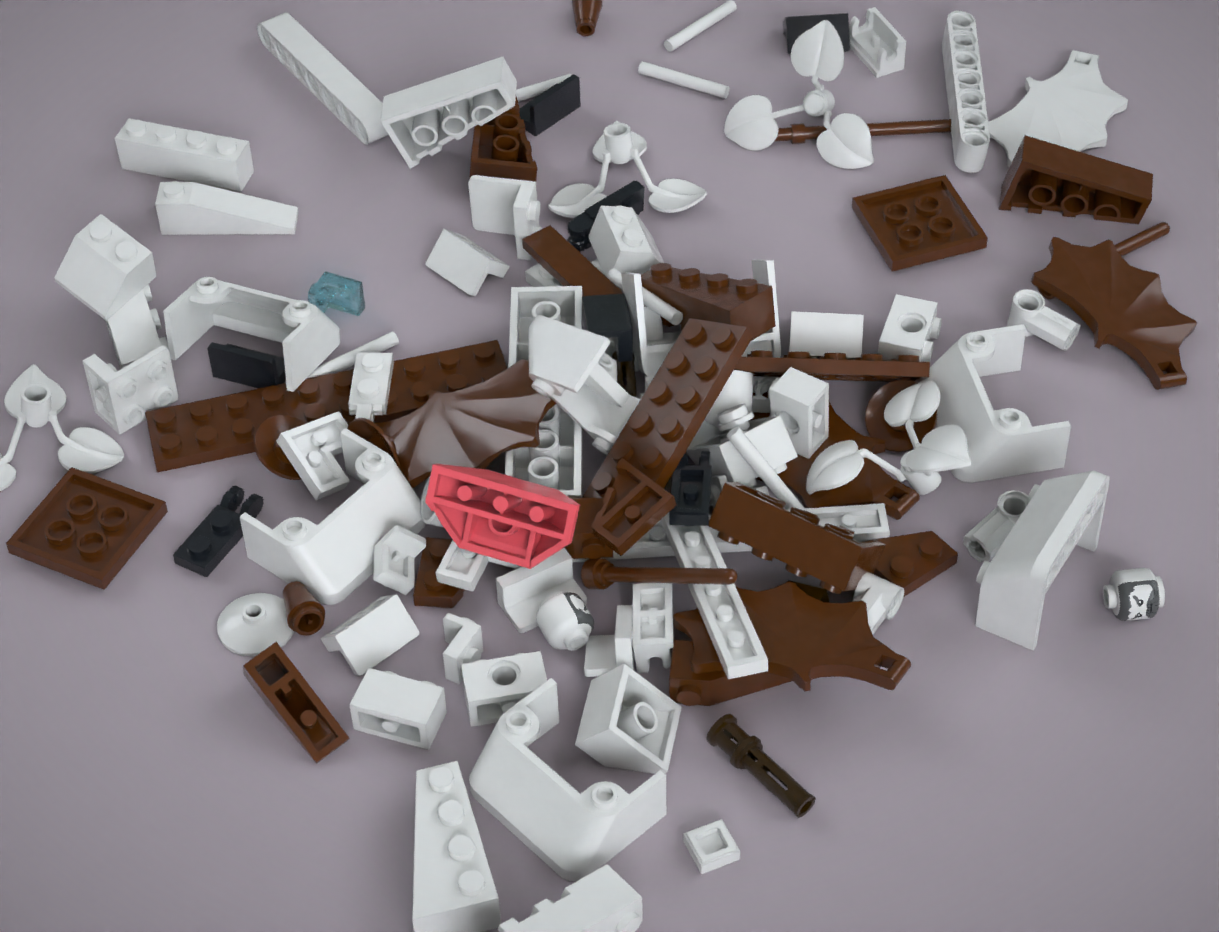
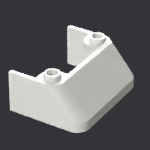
[621,259,781,377]
[163,277,340,392]
[529,315,641,455]
[920,324,1071,483]
[240,428,426,605]
[975,470,1110,651]
[469,678,667,881]

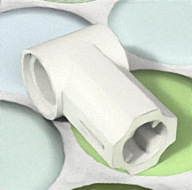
[1007,289,1080,351]
[963,490,1028,562]
[852,572,904,634]

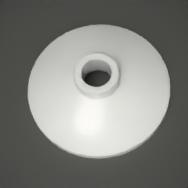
[217,593,294,657]

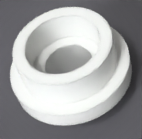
[717,404,754,432]

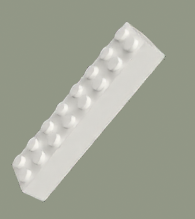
[505,286,583,499]

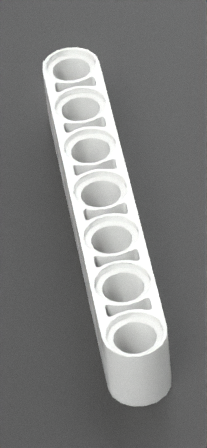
[942,11,990,173]
[257,12,389,145]

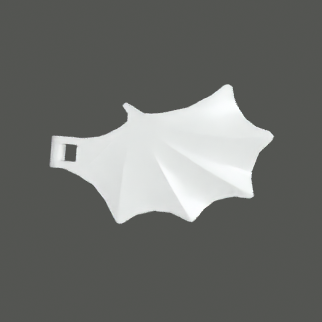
[988,50,1128,168]

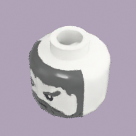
[1103,568,1165,621]
[536,590,594,651]

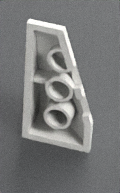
[155,181,298,235]

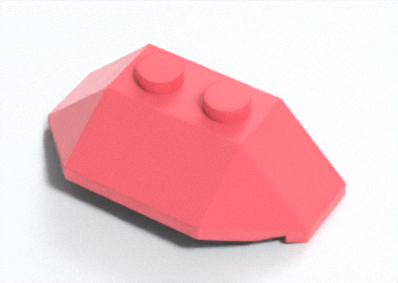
[425,464,580,569]

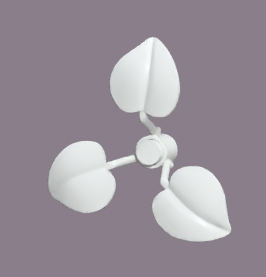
[724,20,874,169]
[548,120,707,218]
[0,364,124,491]
[806,380,971,495]

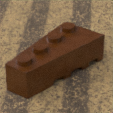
[468,96,538,192]
[999,135,1153,224]
[641,263,776,341]
[709,482,886,594]

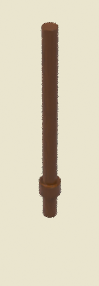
[775,119,951,144]

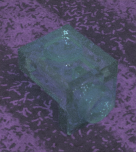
[308,271,366,316]

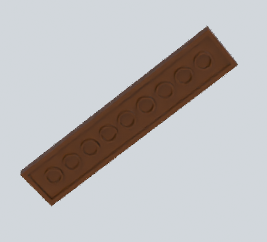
[145,340,508,473]

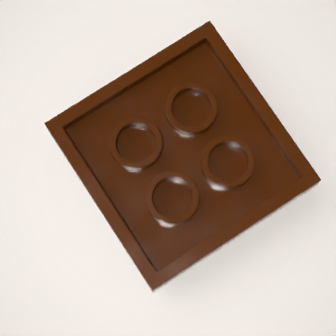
[852,175,988,272]
[6,467,168,590]

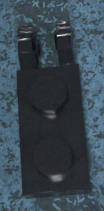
[567,180,645,252]
[669,451,712,527]
[173,485,264,577]

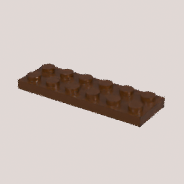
[582,318,753,498]
[734,350,930,383]

